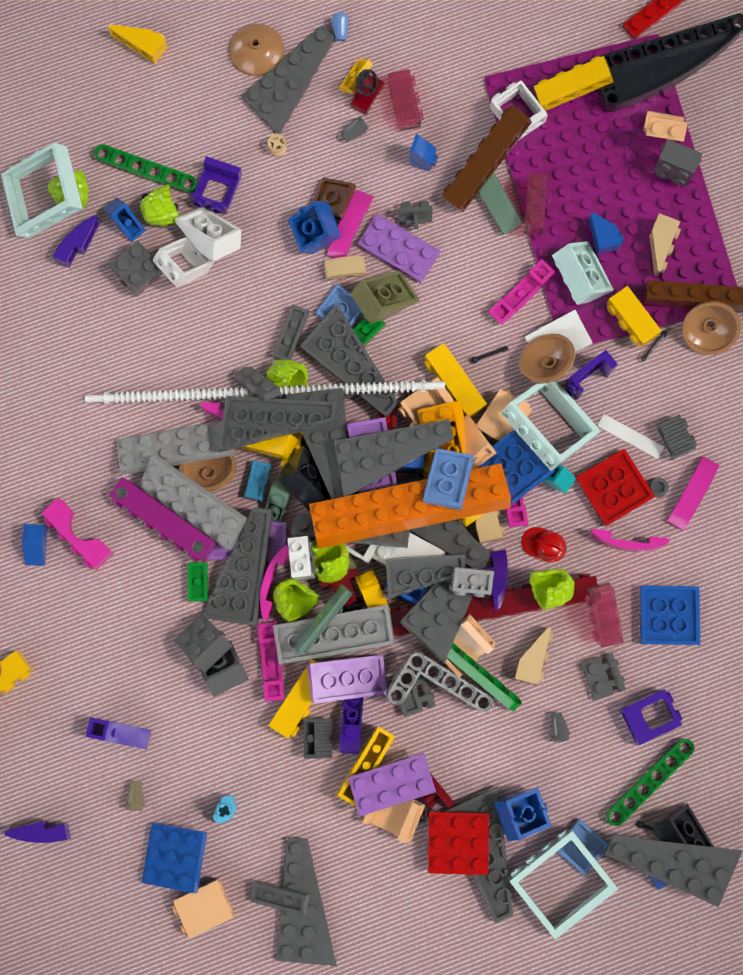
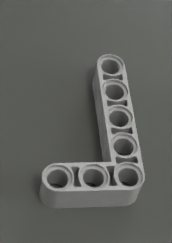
[385,652,493,712]

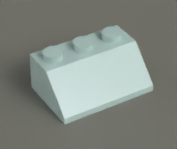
[552,241,614,305]

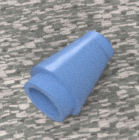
[331,13,349,42]

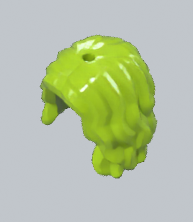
[47,170,89,208]
[140,184,180,226]
[266,359,309,388]
[311,541,350,583]
[530,569,575,610]
[273,578,319,622]

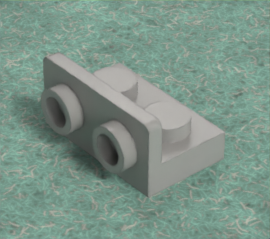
[449,567,494,597]

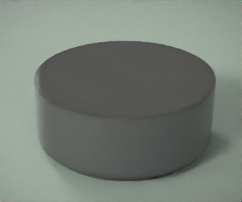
[649,478,669,498]

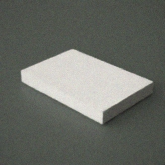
[525,310,593,353]

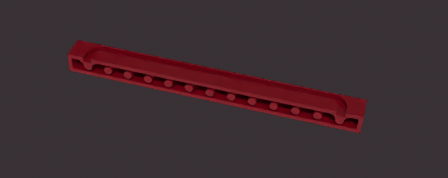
[390,573,600,637]

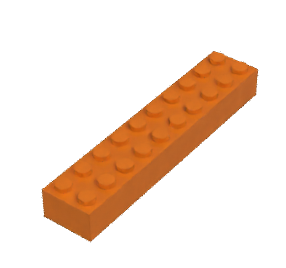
[309,463,511,549]

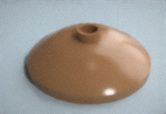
[229,23,284,76]
[682,301,741,355]
[519,333,575,384]
[179,456,237,492]

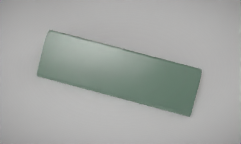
[479,173,524,234]
[294,585,352,655]

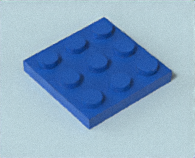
[479,429,555,505]
[640,586,700,645]
[141,823,207,893]

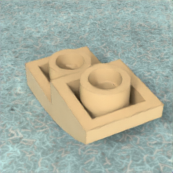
[324,256,366,279]

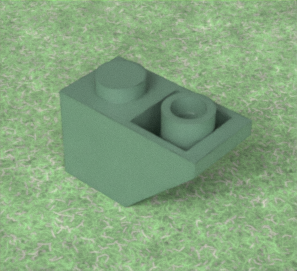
[265,475,293,522]

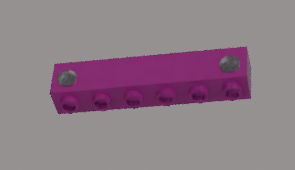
[109,477,218,562]

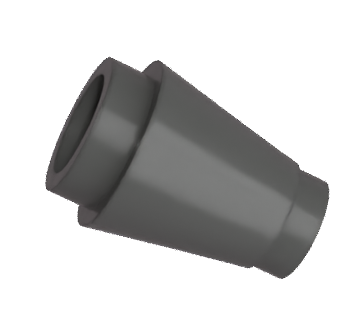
[341,116,369,143]
[551,712,570,743]

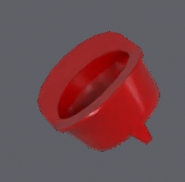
[521,527,567,563]

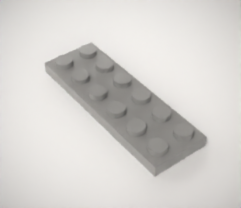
[117,421,235,475]
[139,455,247,551]
[273,605,395,665]

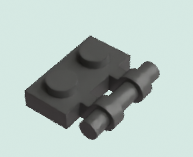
[581,653,626,701]
[392,674,436,717]

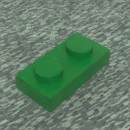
[353,318,386,347]
[188,562,208,602]

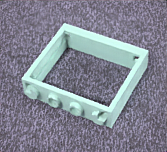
[1,143,83,238]
[501,381,601,471]
[509,829,618,940]

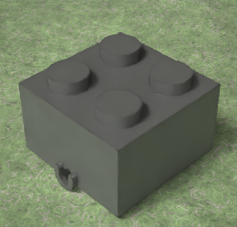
[653,139,703,187]
[110,240,164,297]
[174,614,233,673]

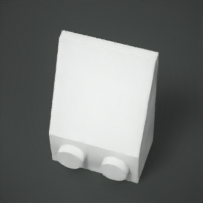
[175,207,241,261]
[372,533,446,567]

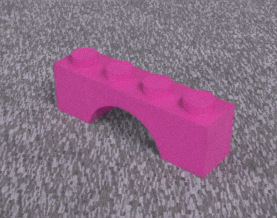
[42,497,114,570]

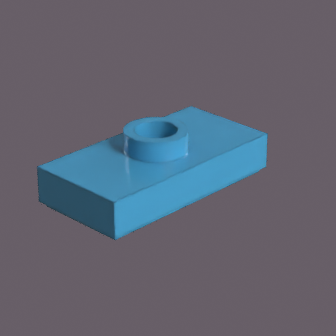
[244,460,272,502]

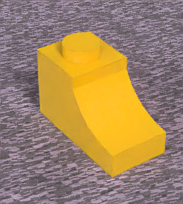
[355,570,391,611]

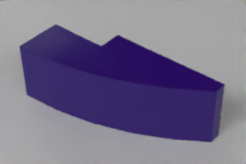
[52,215,101,268]
[487,549,508,611]
[4,821,71,843]

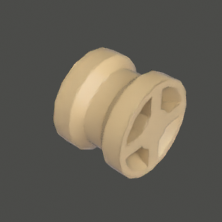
[268,134,287,157]

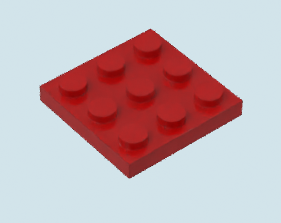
[576,448,655,527]
[428,812,489,875]

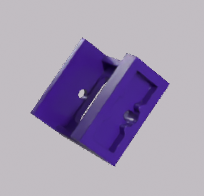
[190,156,242,214]
[565,350,618,400]
[619,689,683,745]

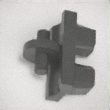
[399,201,433,230]

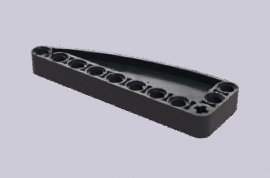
[596,13,743,112]

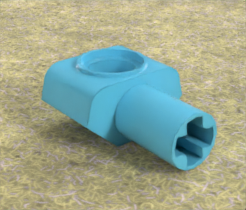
[213,795,237,824]

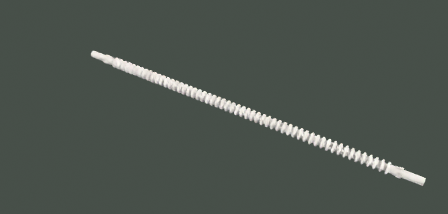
[85,380,445,404]

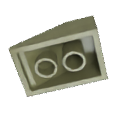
[350,270,419,324]

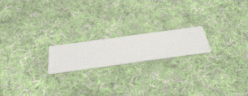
[598,414,664,459]

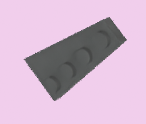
[385,553,465,599]

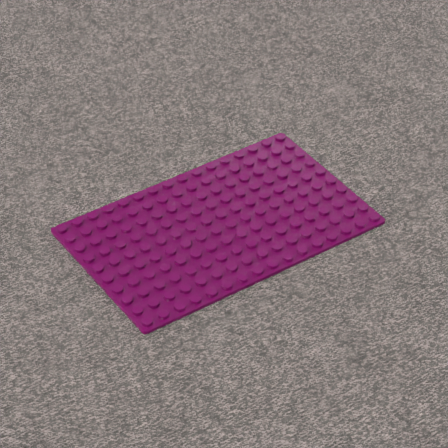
[484,34,737,345]

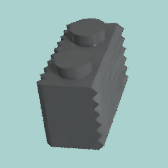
[656,414,697,461]
[304,718,333,759]

